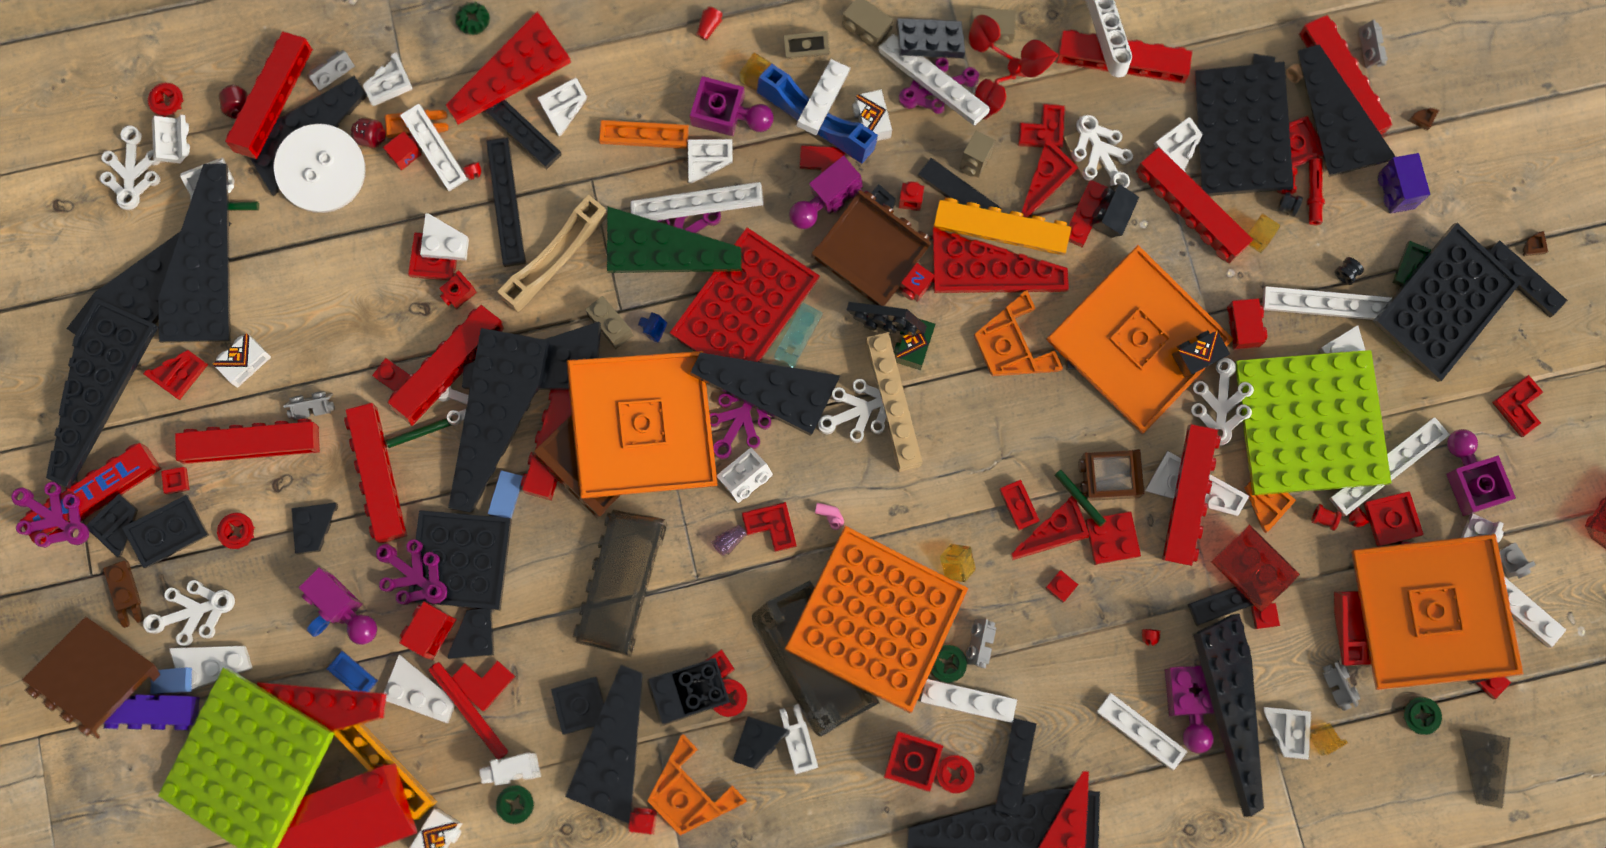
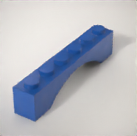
[757,64,878,164]

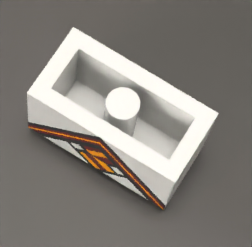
[852,90,892,141]
[213,333,271,388]
[410,809,462,848]

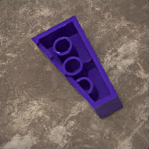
[103,695,200,730]

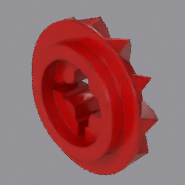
[148,83,184,117]
[217,513,255,549]
[714,679,748,717]
[937,755,975,794]

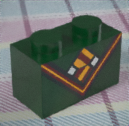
[894,318,936,371]

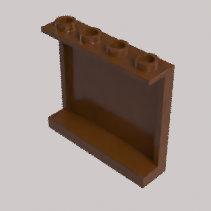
[811,190,931,306]
[532,415,621,519]
[22,616,160,739]

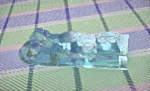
[774,303,823,368]

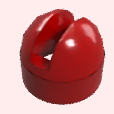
[462,162,481,180]
[1348,507,1369,527]
[1142,629,1161,646]

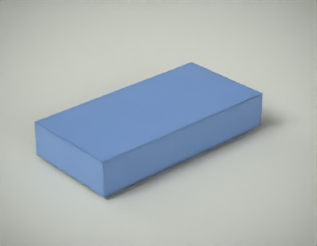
[488,470,523,519]
[150,667,192,694]

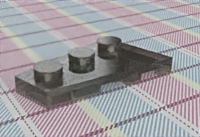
[1460,729,1510,809]

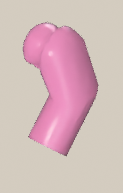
[815,502,844,530]

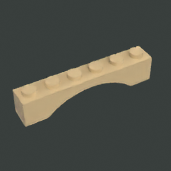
[497,195,607,313]
[865,332,922,472]

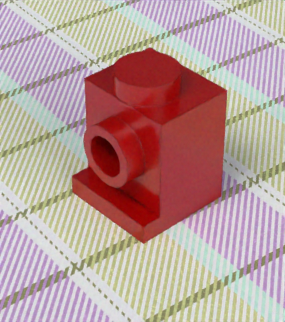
[899,181,924,211]
[439,270,477,309]
[628,807,657,835]

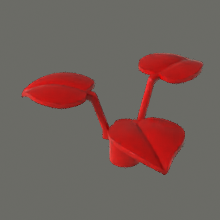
[969,15,1058,120]

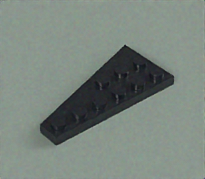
[1297,44,1396,177]
[249,75,367,196]
[462,322,601,390]
[690,353,840,436]
[565,664,643,824]

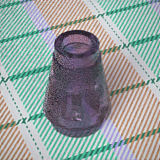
[712,524,747,556]

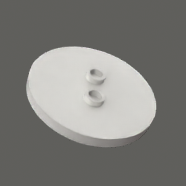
[274,124,365,213]

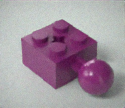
[690,76,774,136]
[789,155,863,229]
[1446,429,1516,516]
[299,567,377,645]
[1164,666,1215,753]

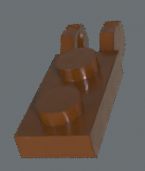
[103,560,144,628]

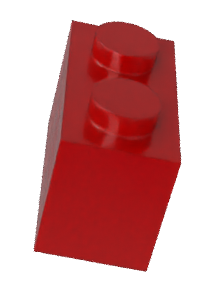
[1227,298,1268,350]

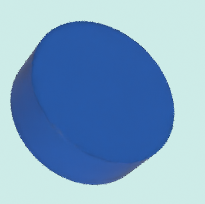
[306,615,330,637]

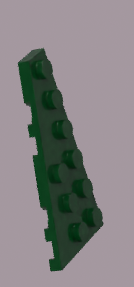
[607,206,742,273]

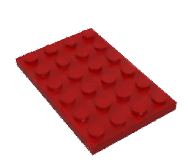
[670,227,820,362]

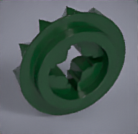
[455,1,490,35]
[931,645,967,683]
[1403,697,1442,735]
[496,785,534,824]

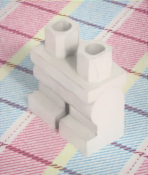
[480,753,541,785]

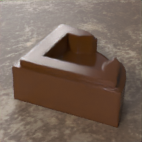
[1408,108,1439,131]
[1523,231,1548,256]

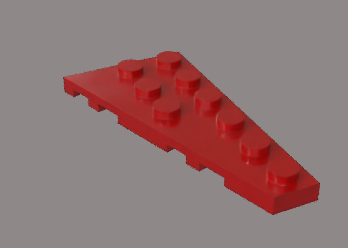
[446,11,571,125]
[932,227,1069,293]
[257,682,387,731]

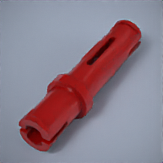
[1307,158,1325,225]

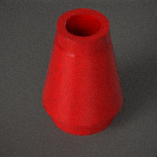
[696,6,723,41]

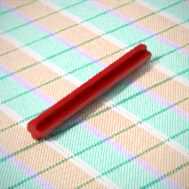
[428,662,508,759]

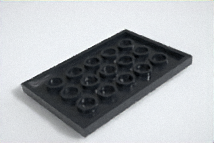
[1195,61,1294,196]
[1373,222,1521,382]

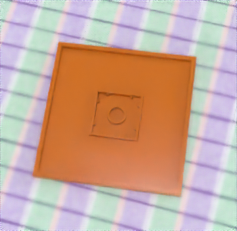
[1046,245,1233,434]
[566,351,718,499]
[1351,534,1523,690]

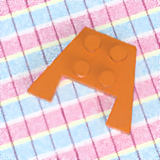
[974,290,1063,376]
[647,734,747,836]

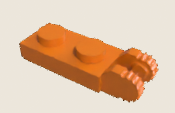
[385,110,448,138]

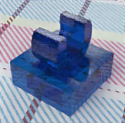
[638,312,667,343]

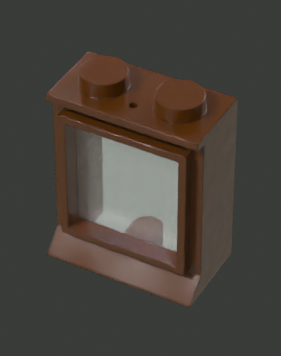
[1078,449,1145,501]

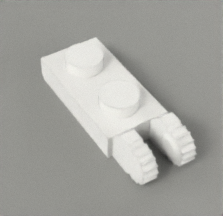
[779,704,818,774]

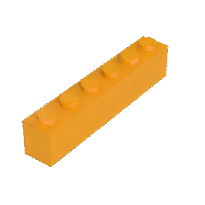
[934,198,1071,256]
[333,724,437,820]

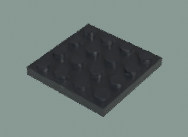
[408,510,512,611]

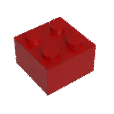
[399,602,457,660]
[883,731,944,792]

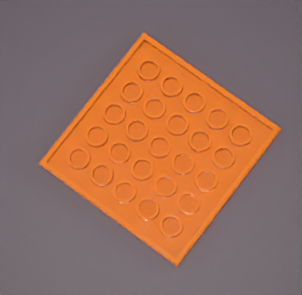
[784,526,968,713]

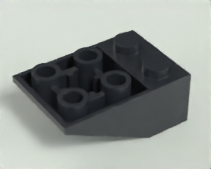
[647,657,730,726]

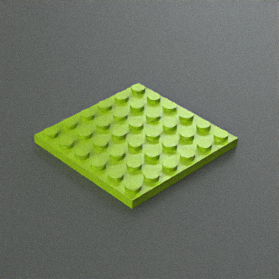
[1235,350,1392,496]
[158,668,335,848]

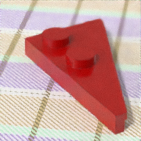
[1021,138,1078,218]
[1011,496,1089,561]
[1038,771,1089,848]

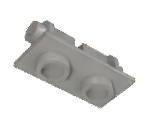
[1359,19,1388,69]
[308,50,355,91]
[284,391,335,420]
[966,619,997,668]
[1322,661,1361,711]

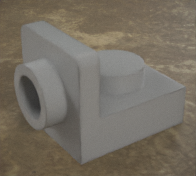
[1499,542,1536,579]

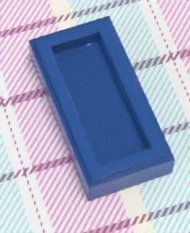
[327,651,378,692]

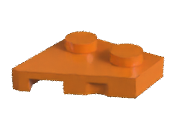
[1244,480,1296,533]

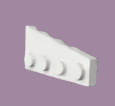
[1145,451,1249,516]

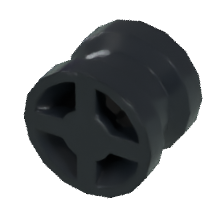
[1277,191,1303,217]
[1335,257,1364,285]

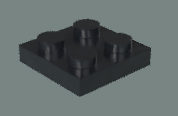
[551,676,604,735]

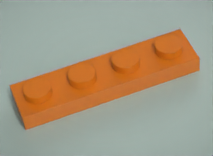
[599,120,689,149]

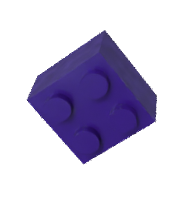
[1378,153,1431,214]

